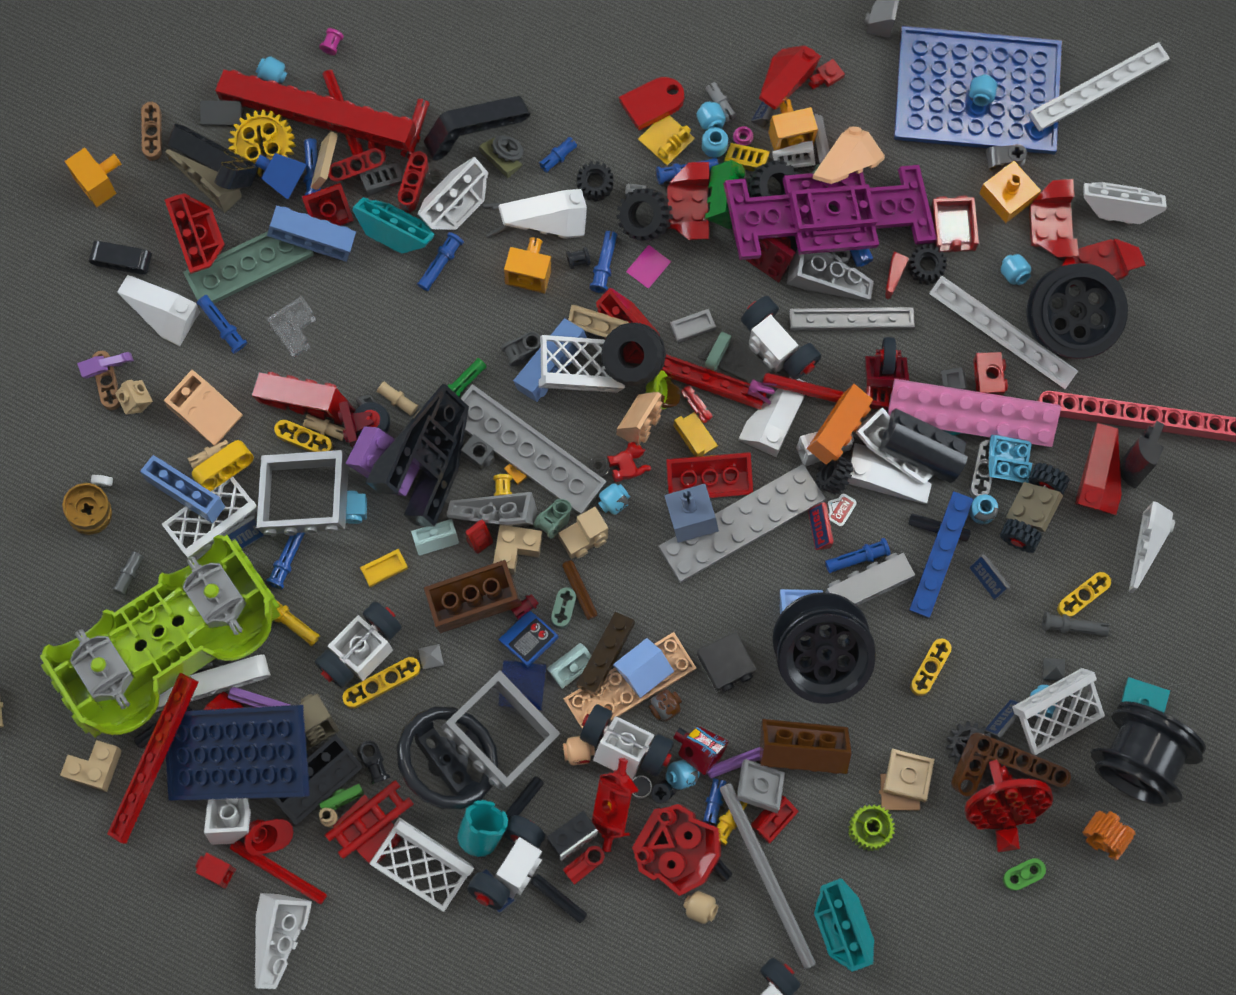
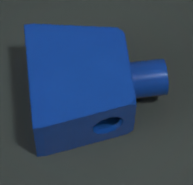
[255,153,307,199]

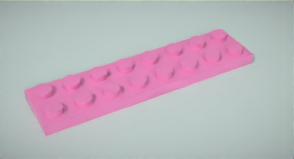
[888,379,1061,447]

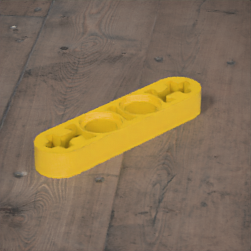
[342,657,421,709]

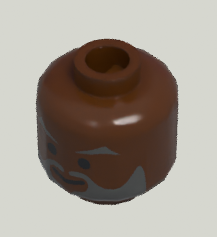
[649,689,682,721]

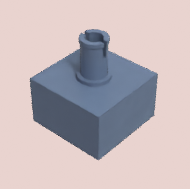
[664,484,719,543]

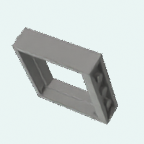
[256,450,349,537]
[441,671,561,791]

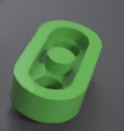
[1003,858,1046,891]

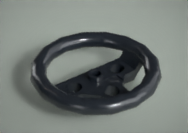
[396,707,499,809]

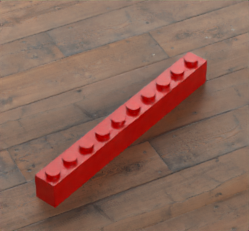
[215,70,416,151]

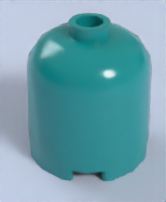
[457,800,508,857]

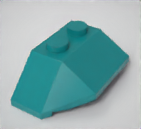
[352,197,435,254]
[814,878,874,972]

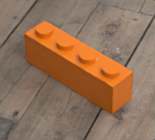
[807,384,873,464]

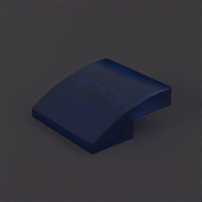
[498,660,547,710]

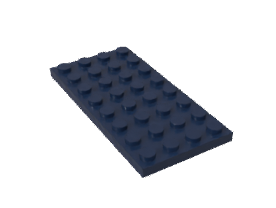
[166,704,310,800]

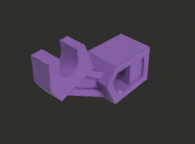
[77,352,134,379]

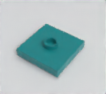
[1120,677,1170,712]

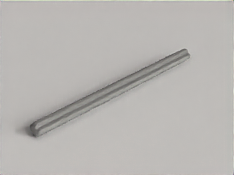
[720,783,816,969]

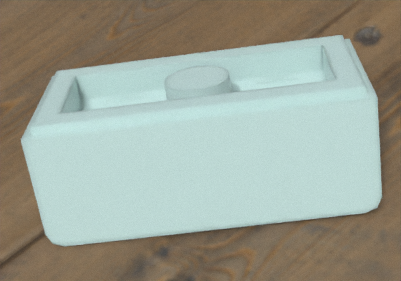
[411,519,459,555]
[547,643,591,689]

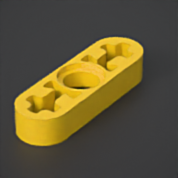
[274,420,333,452]
[1057,572,1111,618]
[910,639,951,696]

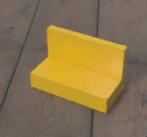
[673,412,718,457]

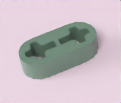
[705,332,732,371]
[551,587,576,629]

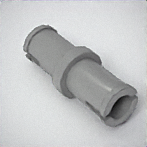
[705,82,737,122]

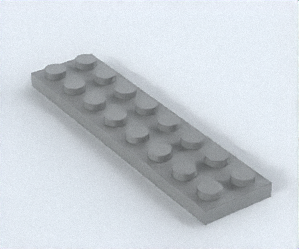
[461,384,607,515]
[658,464,825,583]

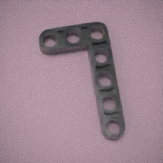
[424,96,530,160]
[167,124,259,189]

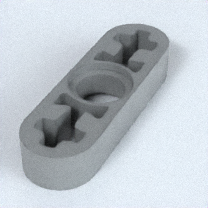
[970,440,993,499]

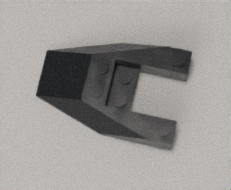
[366,384,469,527]

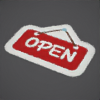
[828,494,857,526]

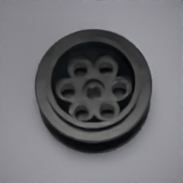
[1026,263,1128,359]
[772,592,876,704]
[1091,701,1206,807]

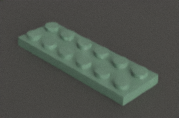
[183,231,314,309]

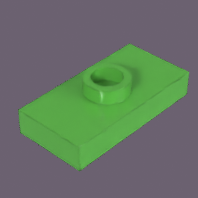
[319,784,364,810]

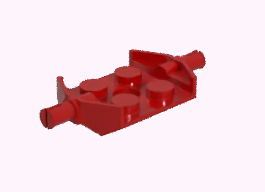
[592,758,638,852]

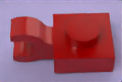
[808,59,845,90]

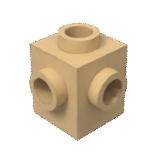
[115,380,153,415]

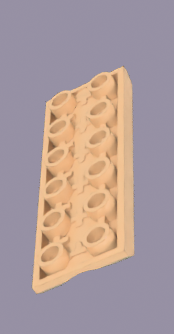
[563,632,697,729]

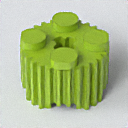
[848,805,895,851]

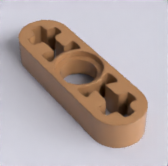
[141,102,162,161]
[92,351,121,410]

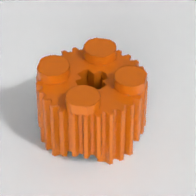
[1082,811,1136,860]

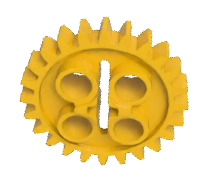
[228,110,296,176]

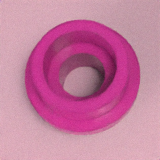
[733,126,753,146]

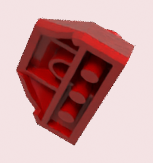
[164,193,225,274]
[596,288,660,364]

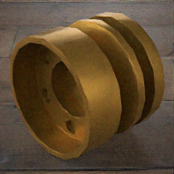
[62,483,112,535]

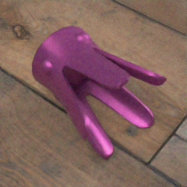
[744,379,777,404]

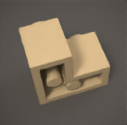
[558,507,608,559]
[493,525,542,575]
[60,740,122,792]

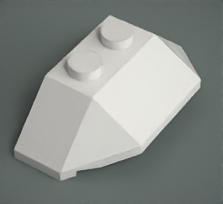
[418,157,488,230]
[1083,182,1166,224]

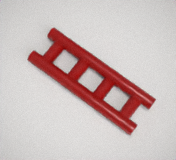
[325,780,414,859]

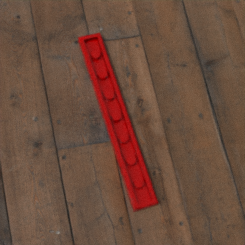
[107,673,199,844]

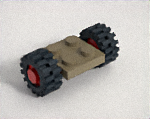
[1000,463,1070,553]

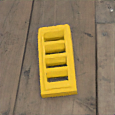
[724,143,770,172]

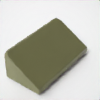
[479,138,522,178]

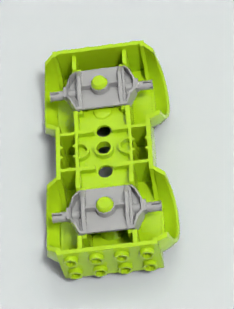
[40,535,281,738]

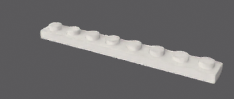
[1029,42,1170,132]
[929,276,1078,389]

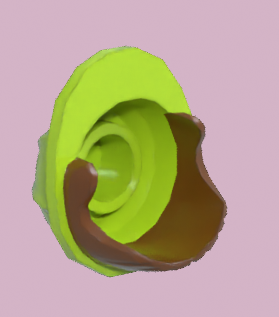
[646,370,681,410]

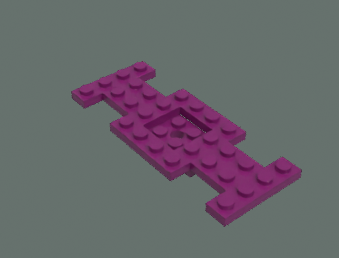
[724,165,937,260]

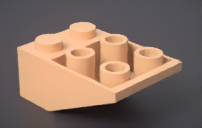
[163,370,243,446]
[617,392,663,445]

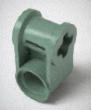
[533,499,572,539]

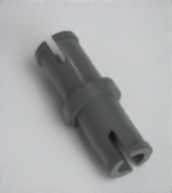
[112,551,144,595]

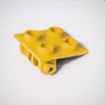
[638,115,695,166]

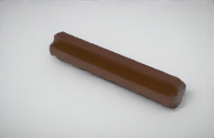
[562,560,597,620]

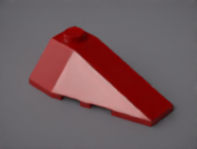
[759,45,821,110]
[1075,423,1122,515]

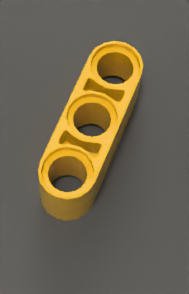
[192,440,254,491]

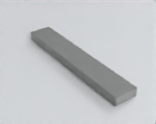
[789,307,915,331]

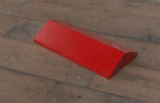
[666,452,753,498]

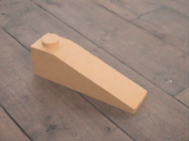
[813,126,885,184]

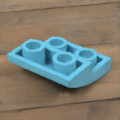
[989,435,1032,483]

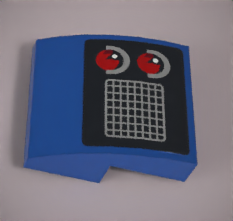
[498,611,559,667]

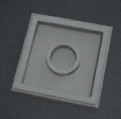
[736,759,785,813]

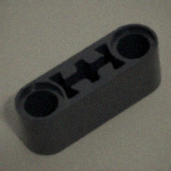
[89,241,152,275]

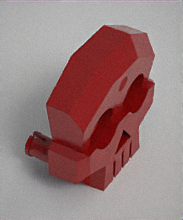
[632,804,721,896]

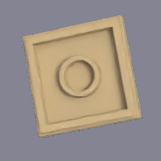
[883,749,935,802]

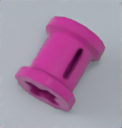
[319,28,344,55]

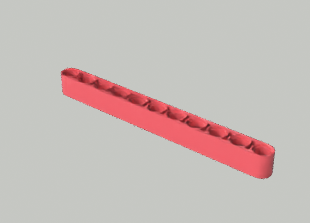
[1037,391,1236,442]

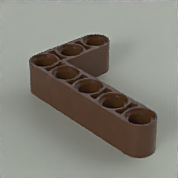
[951,732,1071,796]

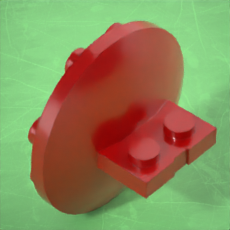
[964,759,1053,830]

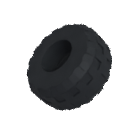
[602,323,666,386]

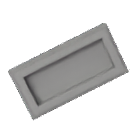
[670,309,716,343]

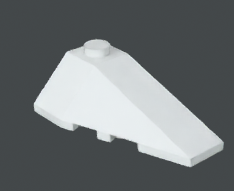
[1129,501,1175,593]
[255,893,312,989]

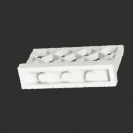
[539,335,625,393]
[162,477,258,563]
[1012,668,1105,755]
[370,817,474,912]

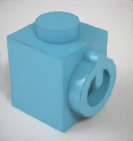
[346,491,367,524]

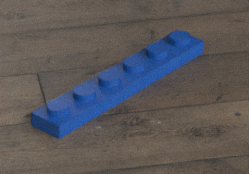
[909,491,973,618]

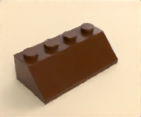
[424,560,522,634]
[760,719,852,774]

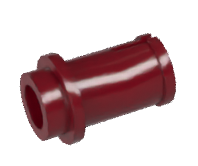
[511,594,539,620]

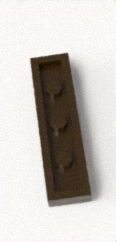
[576,612,635,696]

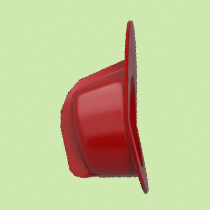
[243,819,294,855]

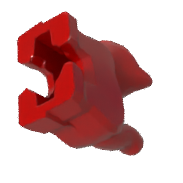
[607,442,651,483]

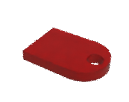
[619,77,684,131]

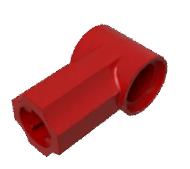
[562,846,605,885]

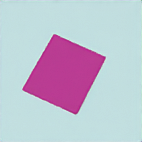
[626,245,671,288]

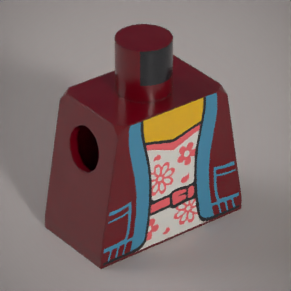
[673,726,729,775]

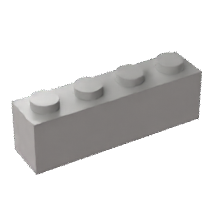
[826,553,915,606]

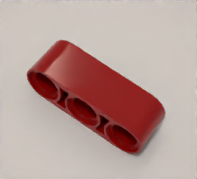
[328,148,386,181]
[398,151,429,213]

